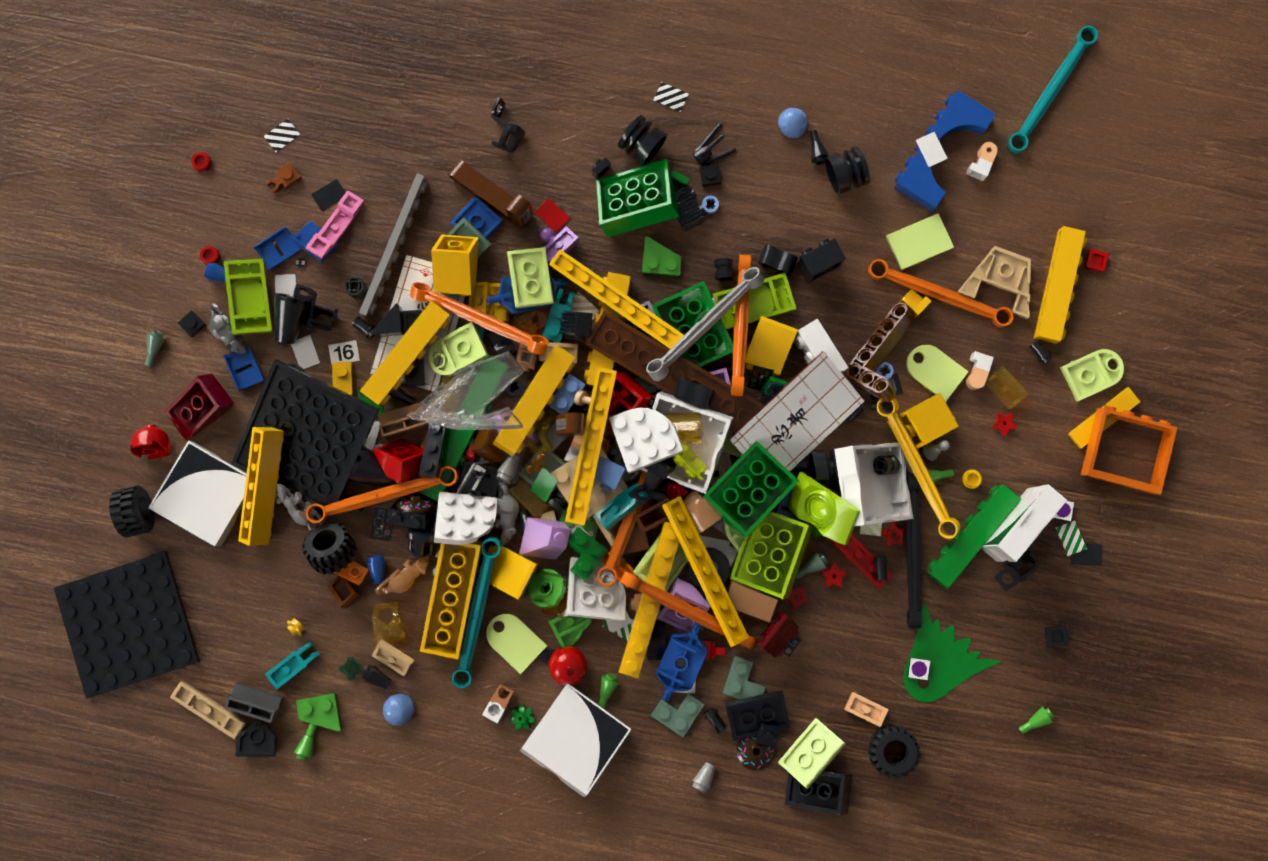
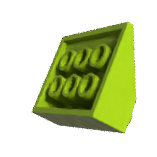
[730,511,813,599]

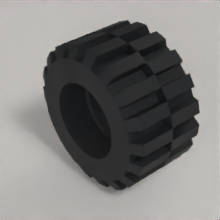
[109,485,155,538]
[302,521,357,575]
[868,725,921,778]

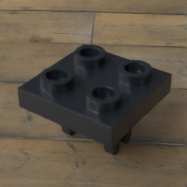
[458,461,500,498]

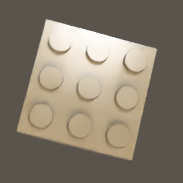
[551,448,628,520]

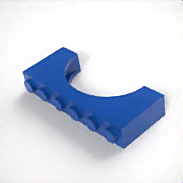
[894,90,996,212]

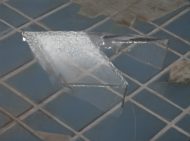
[406,351,523,430]

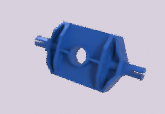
[486,276,568,315]
[656,622,709,702]

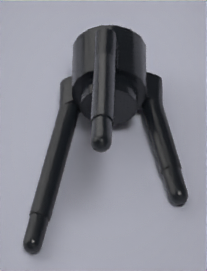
[693,123,736,165]

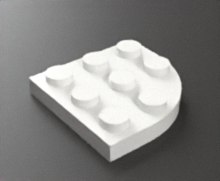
[609,408,684,473]
[434,491,497,545]
[566,557,626,622]

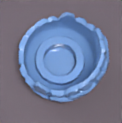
[778,108,808,138]
[383,694,415,726]

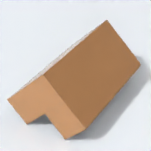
[378,401,430,439]
[728,580,778,622]

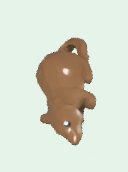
[375,556,429,595]

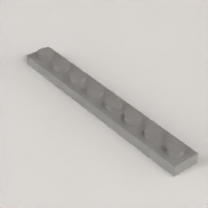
[359,173,428,318]

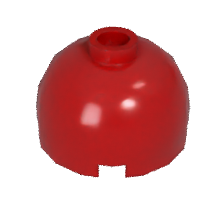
[130,425,171,459]
[548,646,587,686]

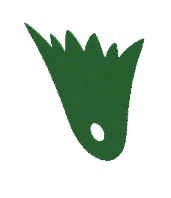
[903,602,1001,702]

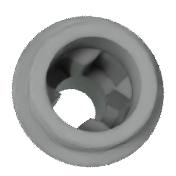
[496,455,520,484]
[692,762,716,793]

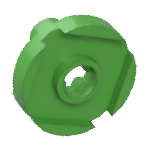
[528,569,566,609]

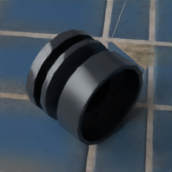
[618,115,667,166]
[825,146,870,195]
[810,449,840,489]

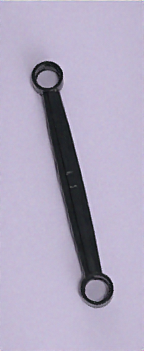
[906,473,922,628]

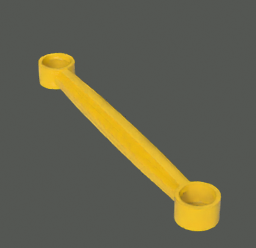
[877,398,961,539]

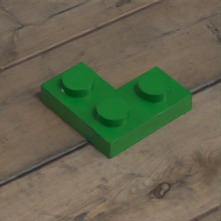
[567,527,608,582]

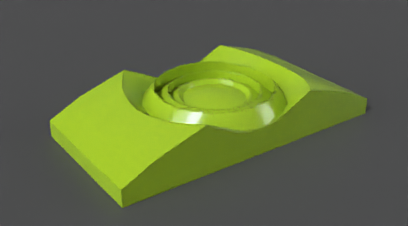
[224,259,272,335]
[712,273,796,330]
[787,472,860,545]

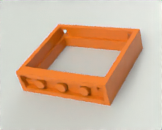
[1081,405,1178,495]

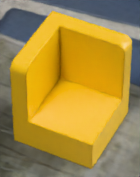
[899,289,931,318]

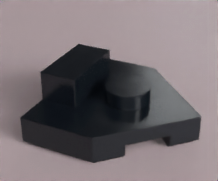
[235,719,278,758]

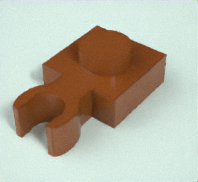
[266,162,302,193]

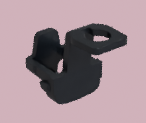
[491,97,525,153]
[293,284,338,331]
[631,456,677,504]
[406,502,438,558]
[995,550,1038,591]

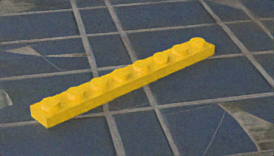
[549,249,684,349]
[565,367,617,526]
[662,496,749,647]
[619,522,679,678]

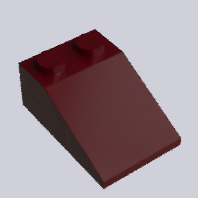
[165,373,234,441]
[756,612,799,658]

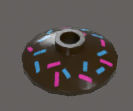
[396,492,434,513]
[736,735,775,770]

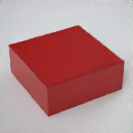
[1084,249,1109,273]

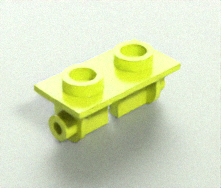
[673,444,707,480]

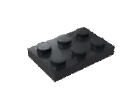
[725,690,790,741]

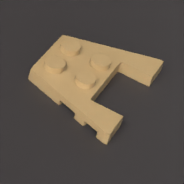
[958,246,1031,319]

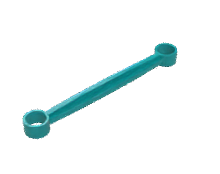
[1007,26,1098,154]
[452,537,502,688]

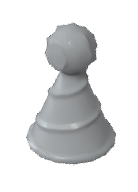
[923,440,950,461]

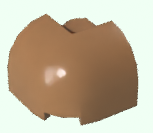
[683,490,721,534]

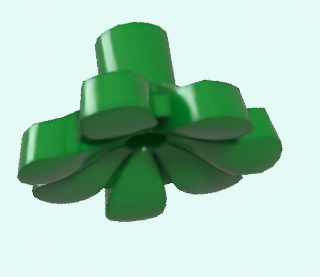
[510,704,535,730]

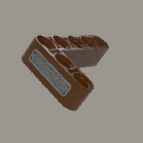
[448,160,534,229]
[845,303,915,402]
[556,413,615,435]

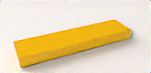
[1068,387,1140,449]

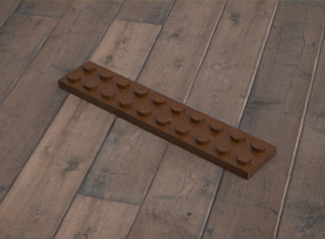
[585,310,765,434]

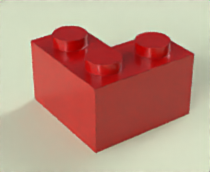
[608,372,653,415]

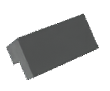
[224,683,284,723]

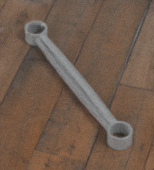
[646,267,764,381]

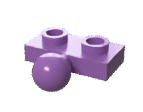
[540,226,580,263]

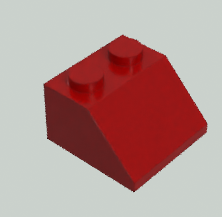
[374,439,424,483]

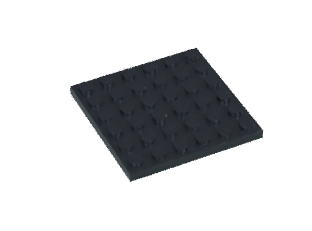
[231,360,380,508]
[54,551,200,699]

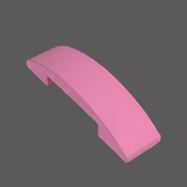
[305,190,364,259]

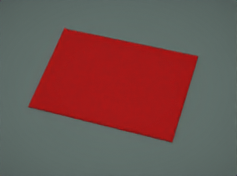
[535,198,570,232]

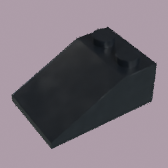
[785,770,853,815]

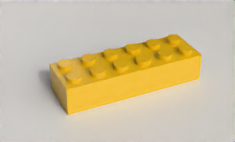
[420,541,483,659]

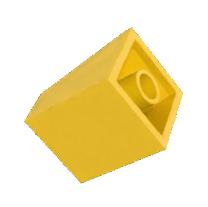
[431,235,479,296]
[745,316,798,377]
[887,393,958,449]
[478,544,539,600]

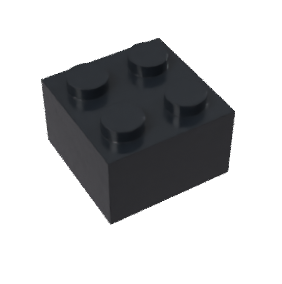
[797,238,846,283]

